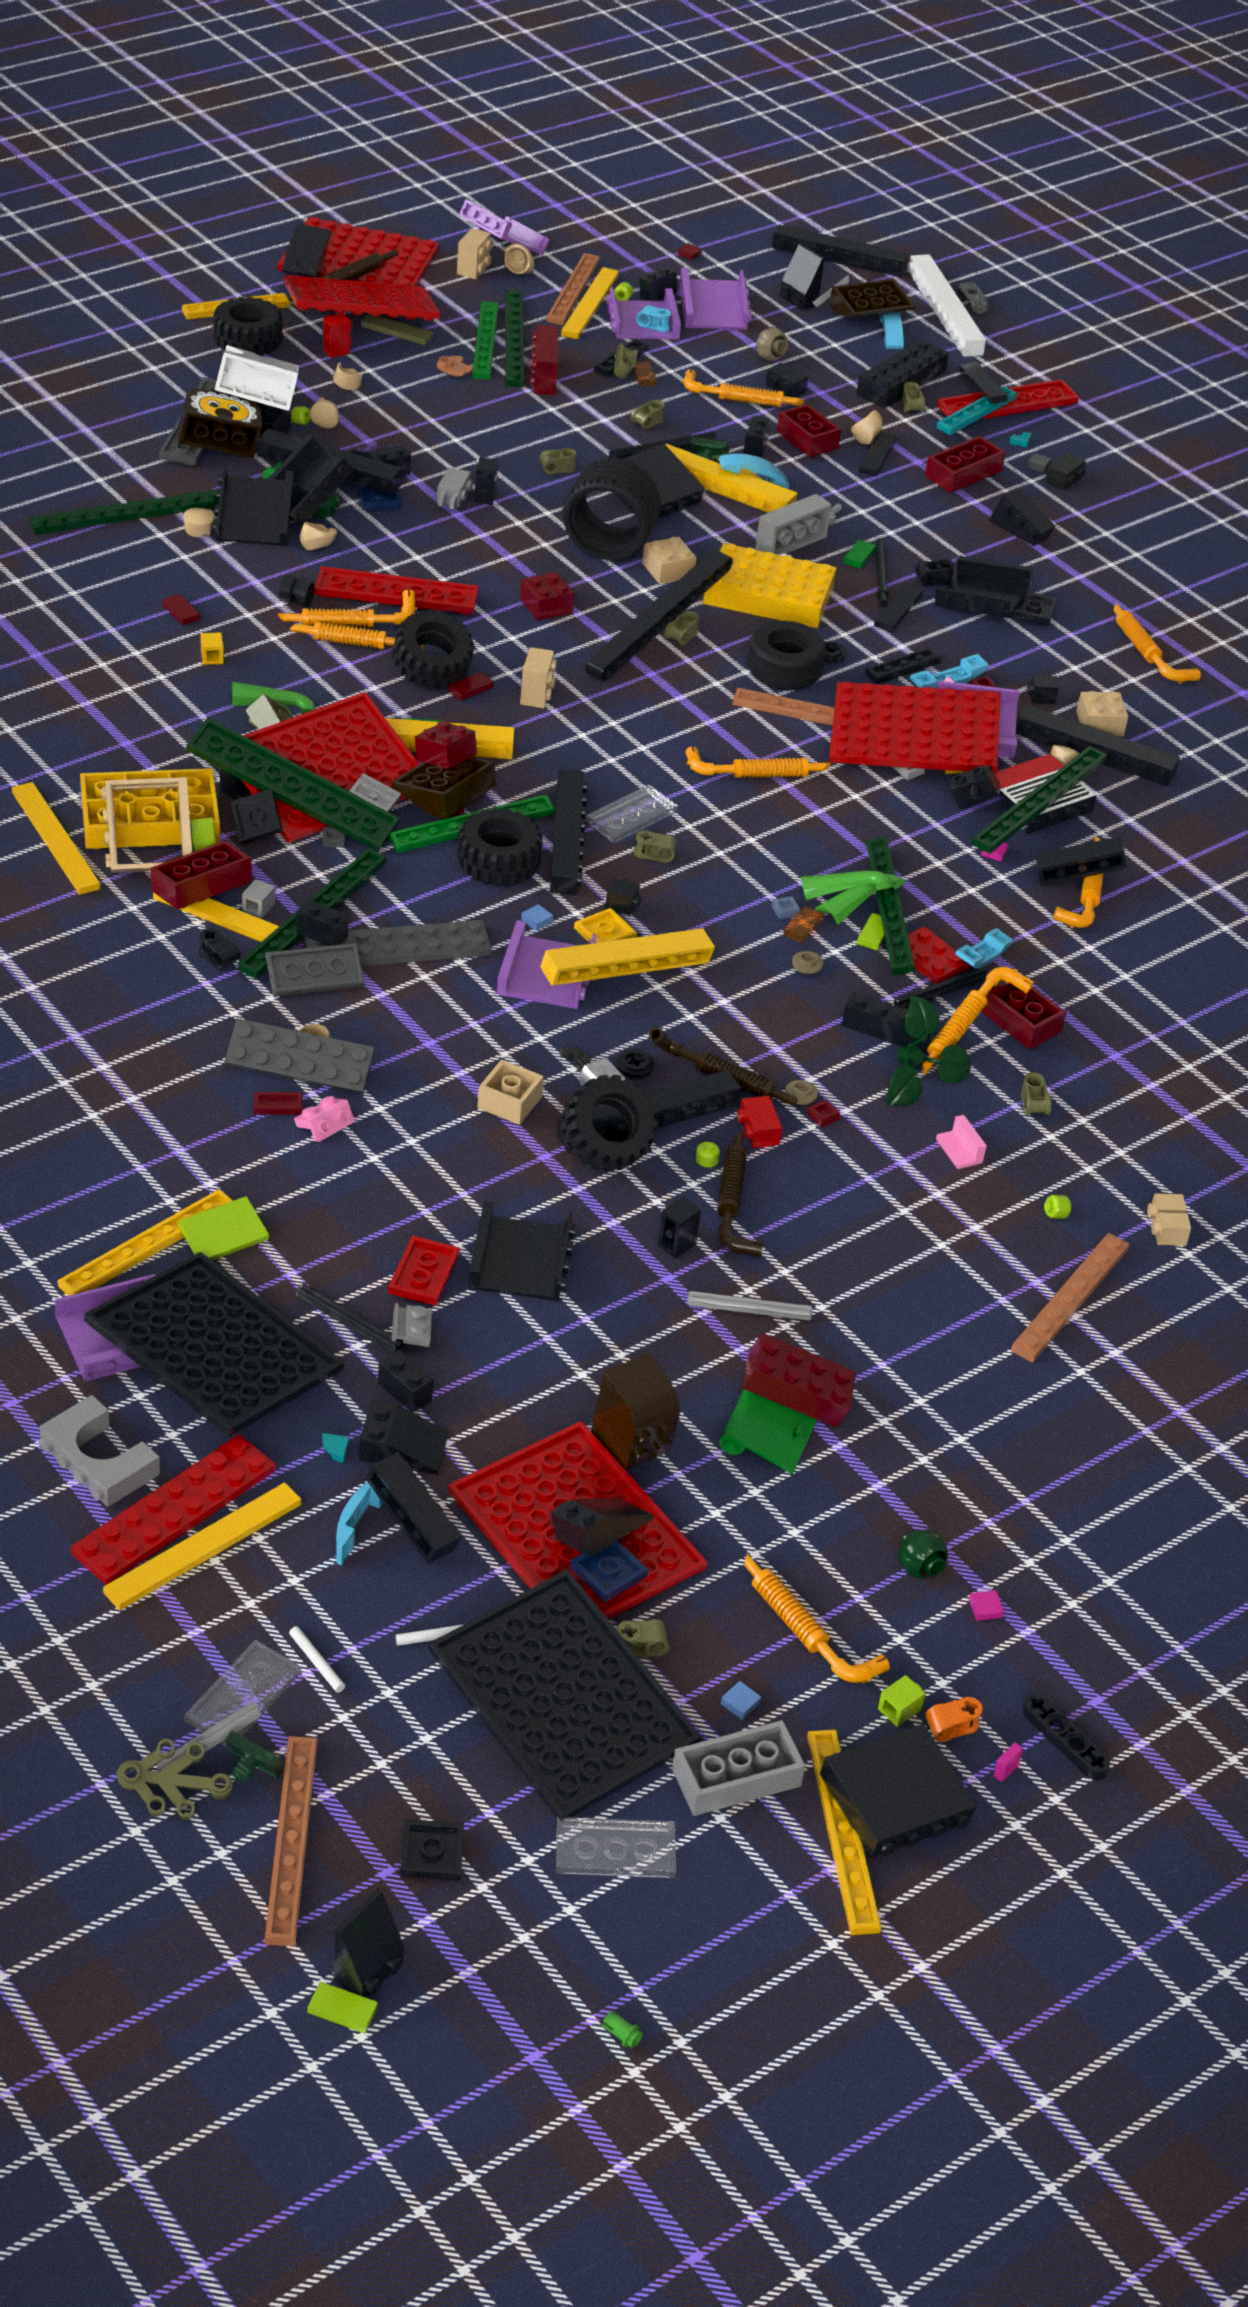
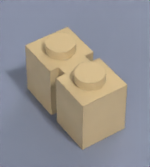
[1147,1193,1191,1246]

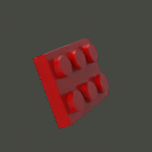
[908,926,970,984]
[388,1235,460,1306]

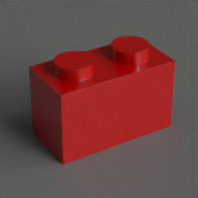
[323,313,352,358]
[737,1096,782,1148]

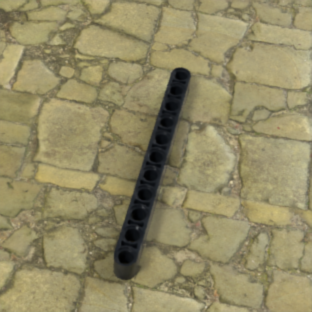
[585,550,733,681]

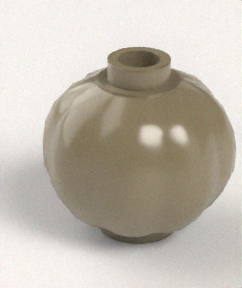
[756,327,788,362]

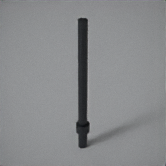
[876,538,889,607]

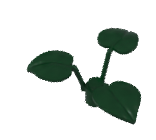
[887,996,971,1106]

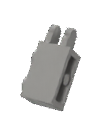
[437,467,473,509]

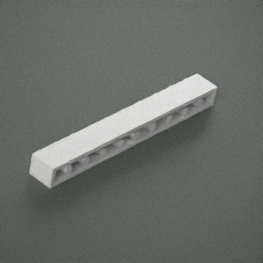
[907,254,986,357]

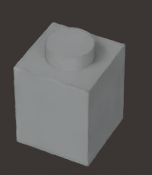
[242,879,275,919]

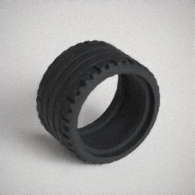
[562,458,661,561]

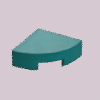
[1009,432,1032,448]
[322,1433,349,1463]

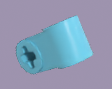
[636,305,671,332]

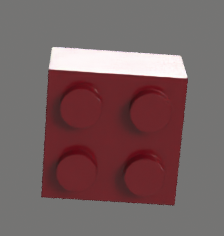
[520,572,575,621]
[415,721,477,770]

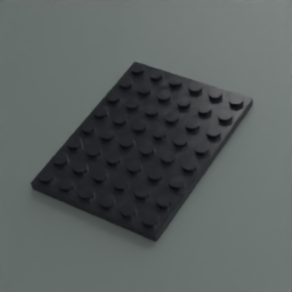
[84,1252,344,1437]
[428,1569,702,1824]

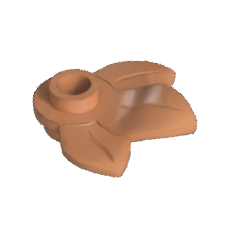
[437,356,473,377]

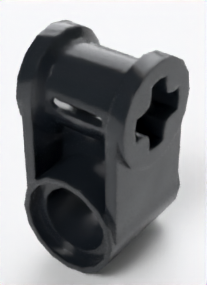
[915,559,954,587]
[199,928,241,970]

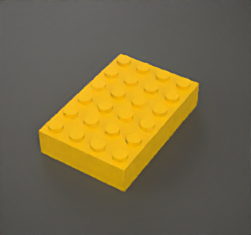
[703,543,837,629]
[80,768,220,849]

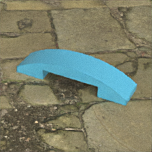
[879,312,904,349]
[719,454,790,489]
[910,654,989,688]
[955,928,1014,969]
[336,1482,383,1565]

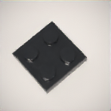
[1011,592,1057,625]
[230,789,283,845]
[400,1819,464,1881]

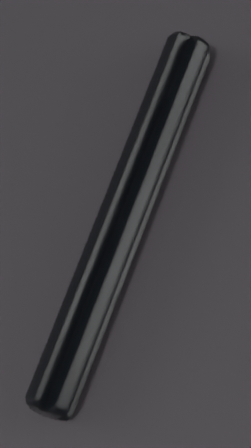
[893,967,988,1009]
[296,1284,402,1353]

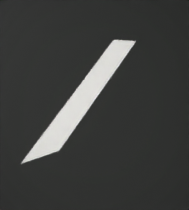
[812,275,849,307]

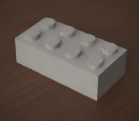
[755,494,832,555]
[672,1720,805,1816]

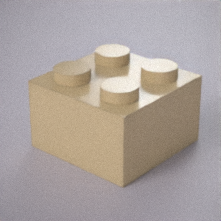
[457,228,493,279]
[642,537,696,584]
[520,647,557,708]
[1076,691,1128,736]
[477,1059,544,1125]

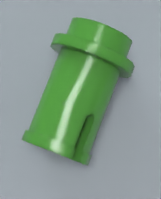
[602,2010,643,2048]

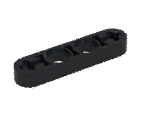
[1023,1694,1110,1780]

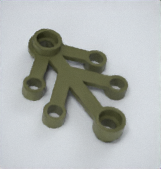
[117,1739,233,1820]

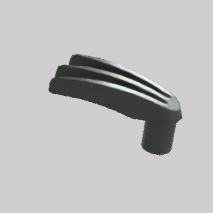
[560,1047,590,1073]

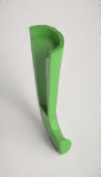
[232,682,315,714]
[801,871,891,900]
[815,874,906,924]

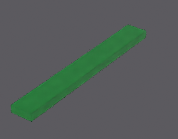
[472,301,499,380]
[388,795,555,853]

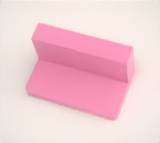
[936,1115,987,1169]

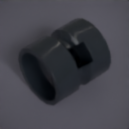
[279,575,315,607]

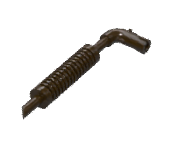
[322,250,398,281]
[649,1027,798,1105]
[717,1132,763,1258]

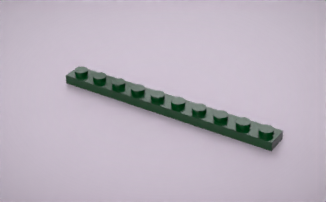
[505,289,524,387]
[29,489,219,535]
[972,746,1107,854]
[866,836,915,976]
[238,848,387,979]

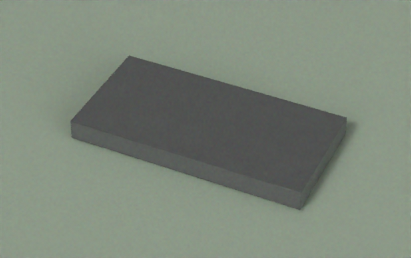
[265,943,365,997]

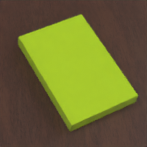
[178,1196,269,1261]

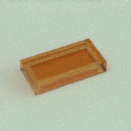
[633,361,657,386]
[783,906,824,943]

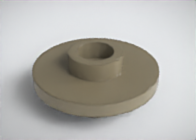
[792,951,823,974]
[785,1080,818,1105]

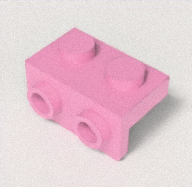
[294,1096,354,1142]

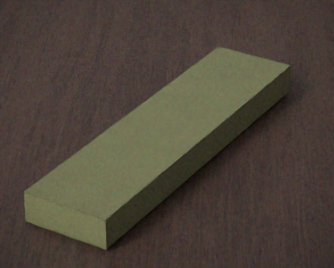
[361,313,433,345]

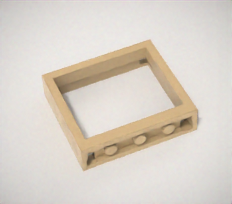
[101,777,192,873]

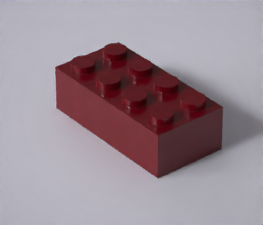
[531,325,558,395]
[925,436,1006,493]
[150,840,253,909]
[742,1333,856,1428]

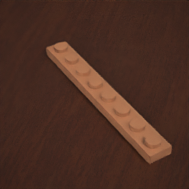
[1011,1233,1130,1363]

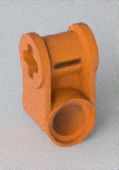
[925,1697,983,1742]

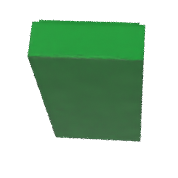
[843,540,876,569]

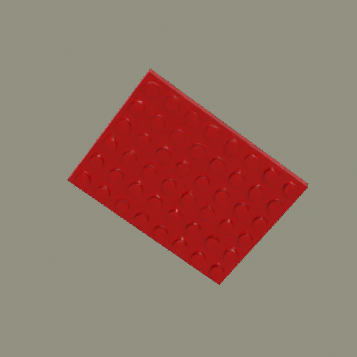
[277,217,440,286]
[284,275,440,321]
[829,682,1001,773]
[242,692,419,844]
[448,1421,707,1620]

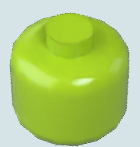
[614,282,633,301]
[291,406,311,425]
[695,1142,720,1167]
[1044,1195,1071,1219]

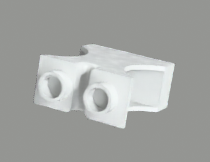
[215,345,299,411]

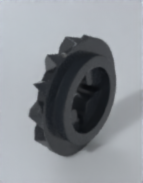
[824,641,847,664]
[616,1049,654,1078]

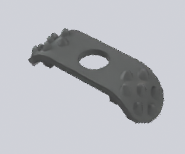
[956,281,988,314]

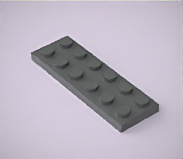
[224,1018,375,1095]

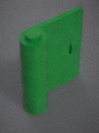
[719,1389,817,1474]

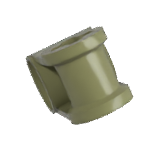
[614,344,638,379]
[901,382,925,412]
[630,400,665,430]
[540,448,576,475]
[664,611,699,646]
[633,830,677,863]
[1020,1072,1051,1115]
[617,1619,670,1657]

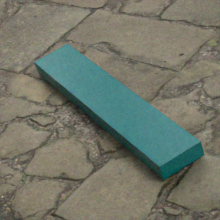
[936,386,1017,435]

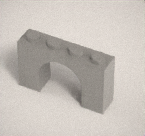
[39,1395,160,1507]

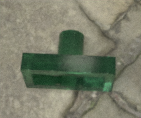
[690,437,729,460]
[225,1731,284,1783]

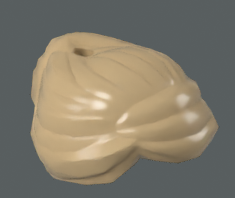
[504,243,535,274]
[851,410,882,445]
[299,522,338,550]

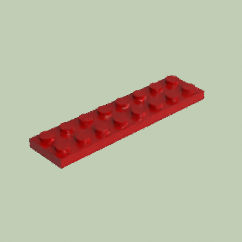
[937,379,1079,419]
[314,566,479,614]
[70,1434,276,1585]

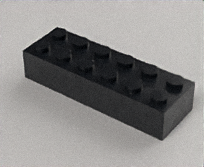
[856,339,949,409]

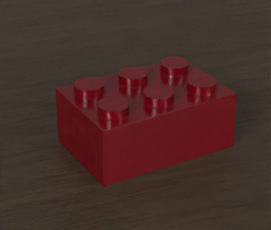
[777,403,841,457]
[982,982,1067,1050]

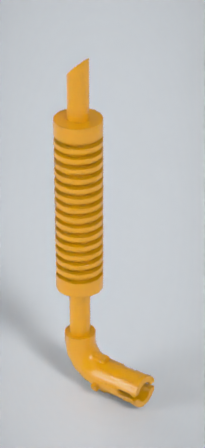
[682,369,804,408]
[278,590,417,628]
[1113,603,1201,684]
[290,621,425,651]
[685,747,830,778]
[1053,837,1104,928]
[922,967,1034,1076]
[744,1553,890,1683]

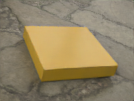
[574,908,637,943]

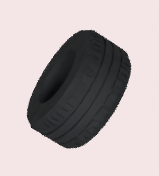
[747,621,826,690]

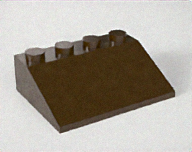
[829,278,916,318]
[391,757,496,819]

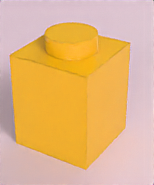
[200,633,223,665]

